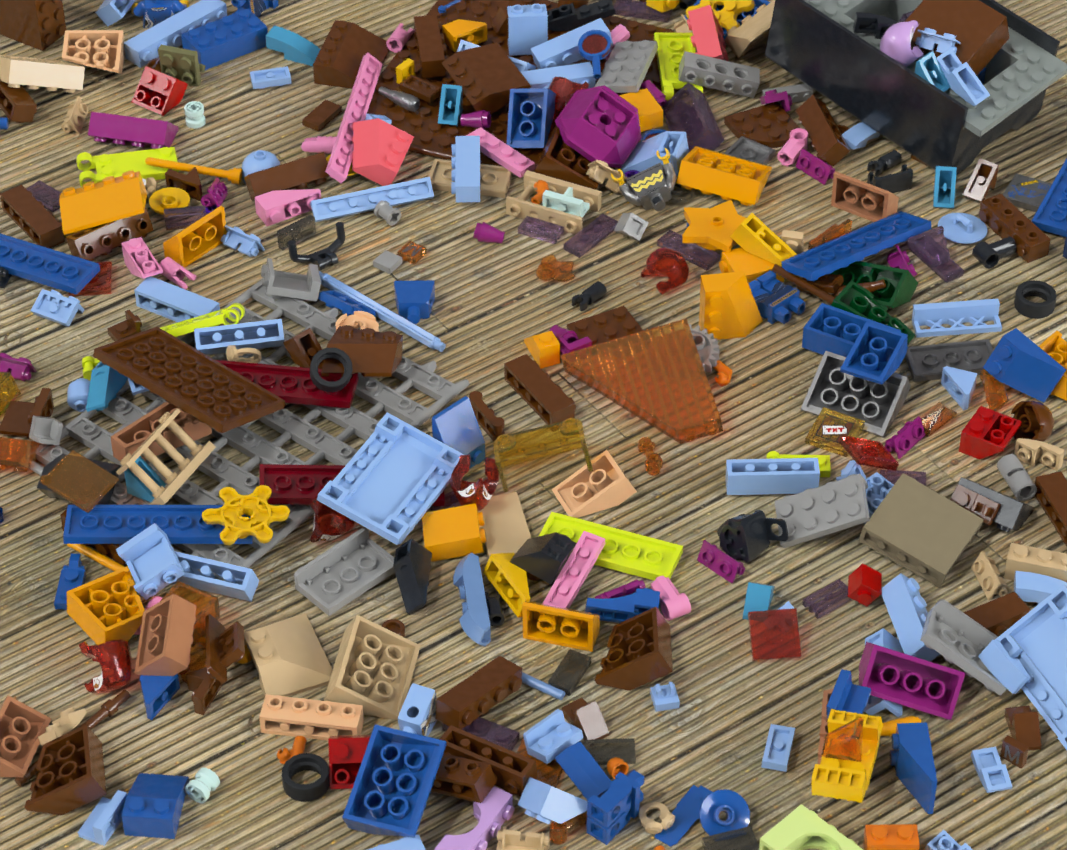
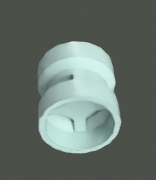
[184,101,206,129]
[185,768,220,803]

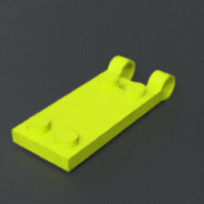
[654,32,703,102]
[76,147,179,187]
[160,303,245,337]

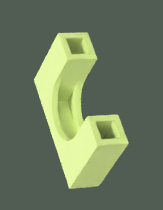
[759,804,863,850]

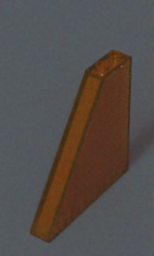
[560,318,723,444]

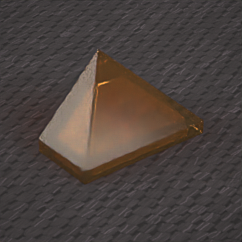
[920,402,957,437]
[821,717,864,762]

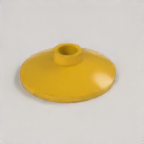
[149,187,190,215]

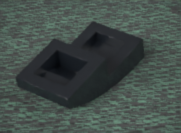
[853,12,898,39]

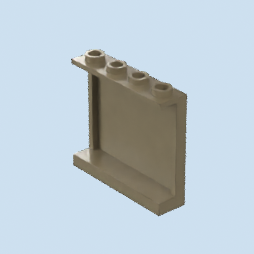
[858,473,984,588]

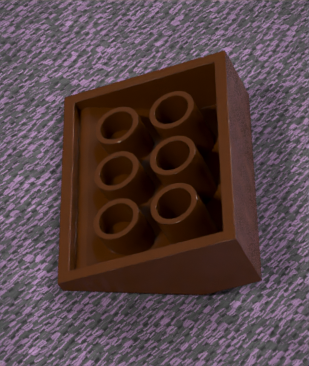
[313,20,390,89]
[442,43,531,114]
[534,123,599,190]

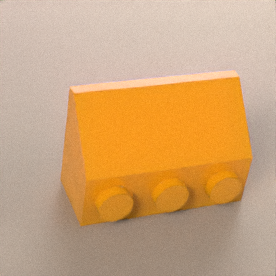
[163,206,227,268]
[522,602,600,652]

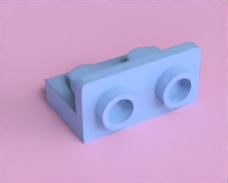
[31,289,84,327]
[523,709,584,764]

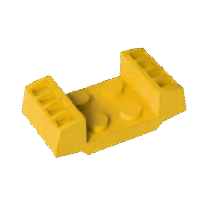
[811,709,883,803]

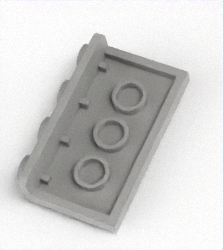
[594,40,658,93]
[775,474,870,548]
[294,527,395,616]
[920,599,1007,696]

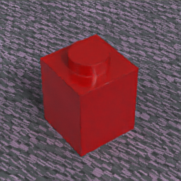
[848,563,882,607]

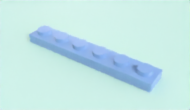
[310,177,434,222]

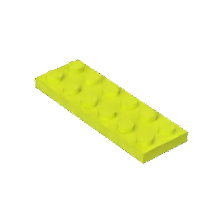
[538,512,683,581]

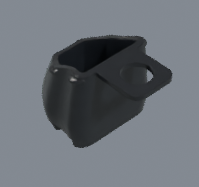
[717,510,789,563]

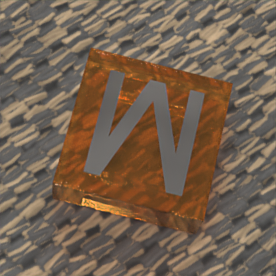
[398,241,427,265]

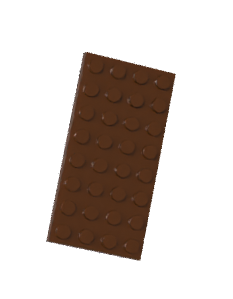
[93,327,285,433]

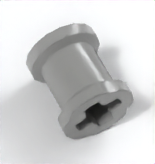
[374,200,401,226]

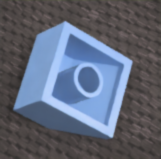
[518,777,587,825]

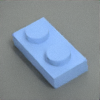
[250,66,292,89]
[762,724,795,772]

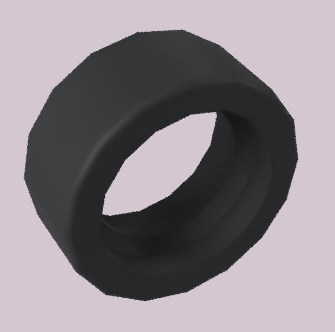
[1014,280,1057,319]
[310,348,353,392]
[282,753,330,802]

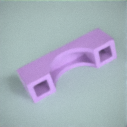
[434,786,514,850]

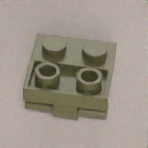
[158,45,206,87]

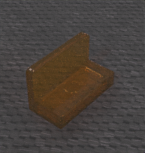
[808,219,852,250]

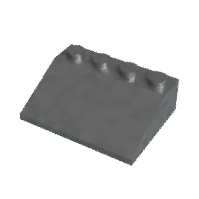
[801,351,911,438]

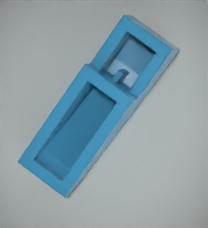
[266,25,320,66]

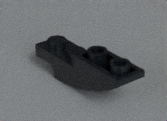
[547,0,616,31]

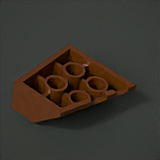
[321,325,403,377]
[594,607,673,691]
[24,724,107,815]

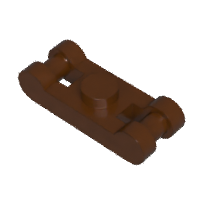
[469,391,505,443]

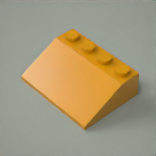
[676,146,772,206]
[59,171,147,235]

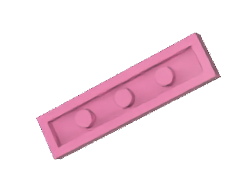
[466,127,535,178]
[542,531,606,609]

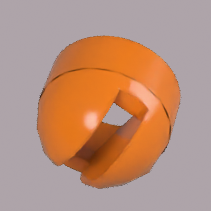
[607,757,629,779]

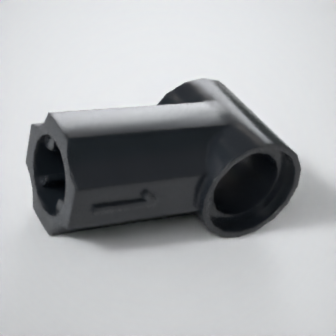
[972,236,1017,269]

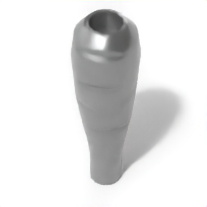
[378,87,420,111]

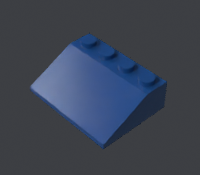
[342,724,447,837]

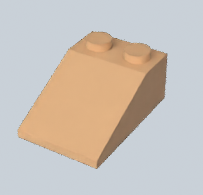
[552,450,637,518]

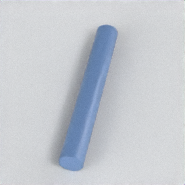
[521,672,565,700]

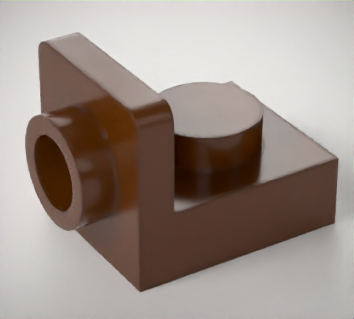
[107,310,142,342]

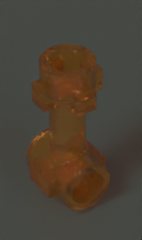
[638,437,663,476]
[549,811,588,845]

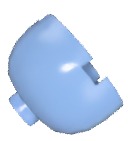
[241,150,281,184]

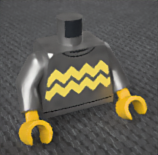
[611,148,676,211]

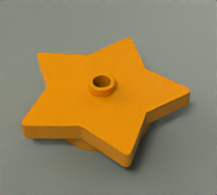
[682,200,746,253]

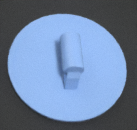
[938,213,987,244]

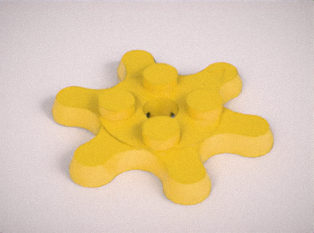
[686,0,755,31]
[202,485,290,545]

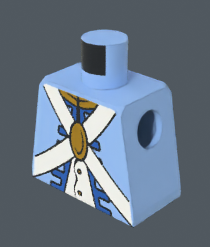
[398,683,437,737]

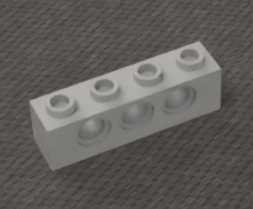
[679,51,760,98]

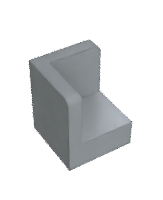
[614,213,649,241]
[29,415,63,445]

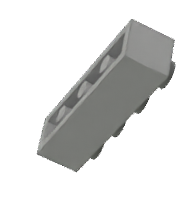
[762,84,813,105]

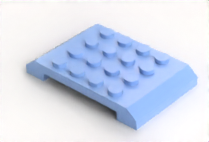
[317,412,466,545]
[995,584,1067,750]

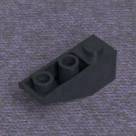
[393,538,432,615]

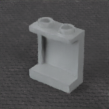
[261,258,321,301]

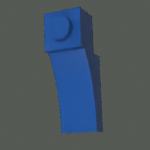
[584,588,660,623]

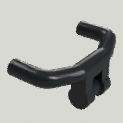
[288,222,345,271]

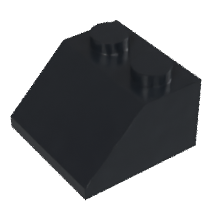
[510,532,577,584]

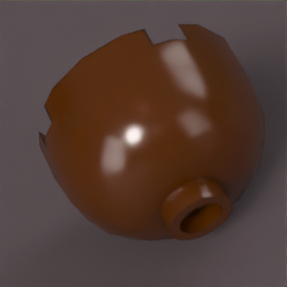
[1011,401,1054,442]

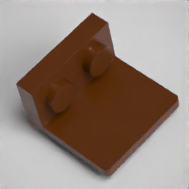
[0,388,54,437]

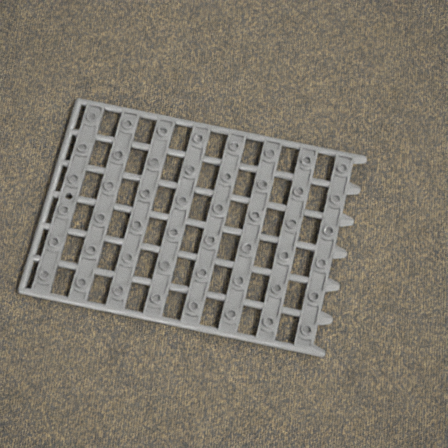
[21,278,469,581]

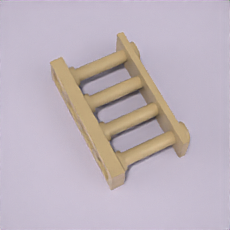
[506,170,601,236]
[116,408,216,505]

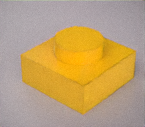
[396,58,415,84]

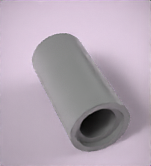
[997,454,1037,501]

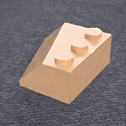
[62,30,125,74]

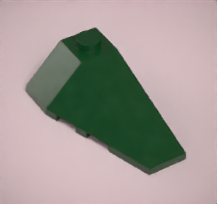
[831,261,918,309]
[831,280,915,346]

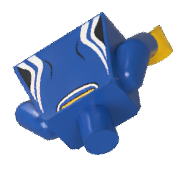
[131,0,190,28]

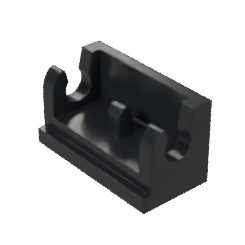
[866,164,913,193]

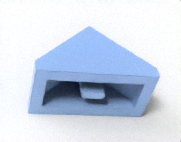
[941,366,977,411]

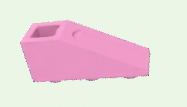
[255,189,321,226]
[121,237,163,279]

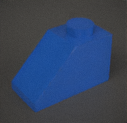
[140,673,180,720]

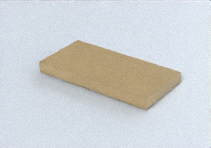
[428,159,513,198]
[472,492,531,559]

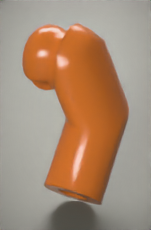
[531,180,549,205]
[713,360,733,386]
[277,736,307,765]

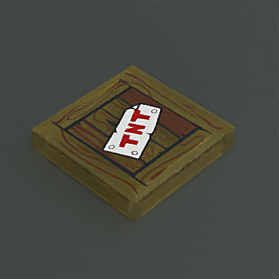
[805,407,865,457]

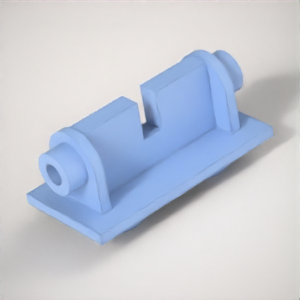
[916,28,961,54]
[221,225,265,257]

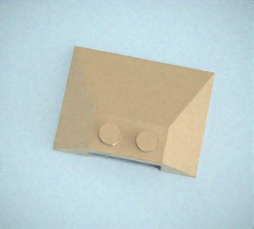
[244,613,333,697]

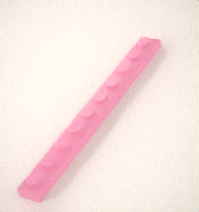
[325,53,383,183]

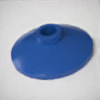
[699,789,750,841]

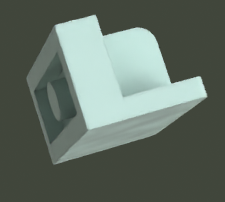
[542,187,590,217]

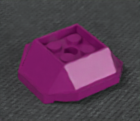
[555,85,642,168]

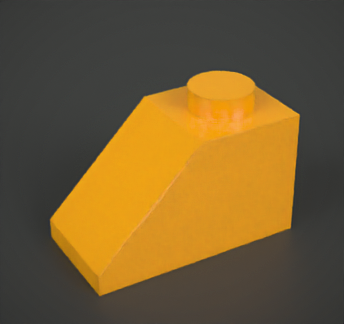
[442,19,487,52]
[524,331,560,369]

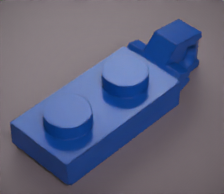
[54,554,86,609]

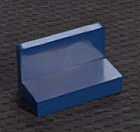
[826,669,871,717]

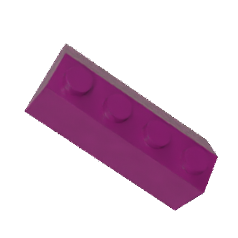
[88,112,179,149]
[859,642,965,720]

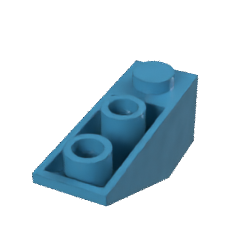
[86,361,128,412]

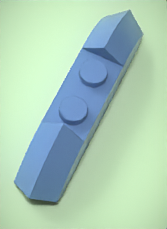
[453,553,491,647]

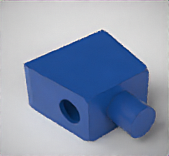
[394,280,435,324]

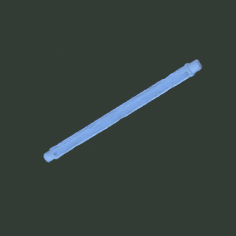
[319,271,446,352]

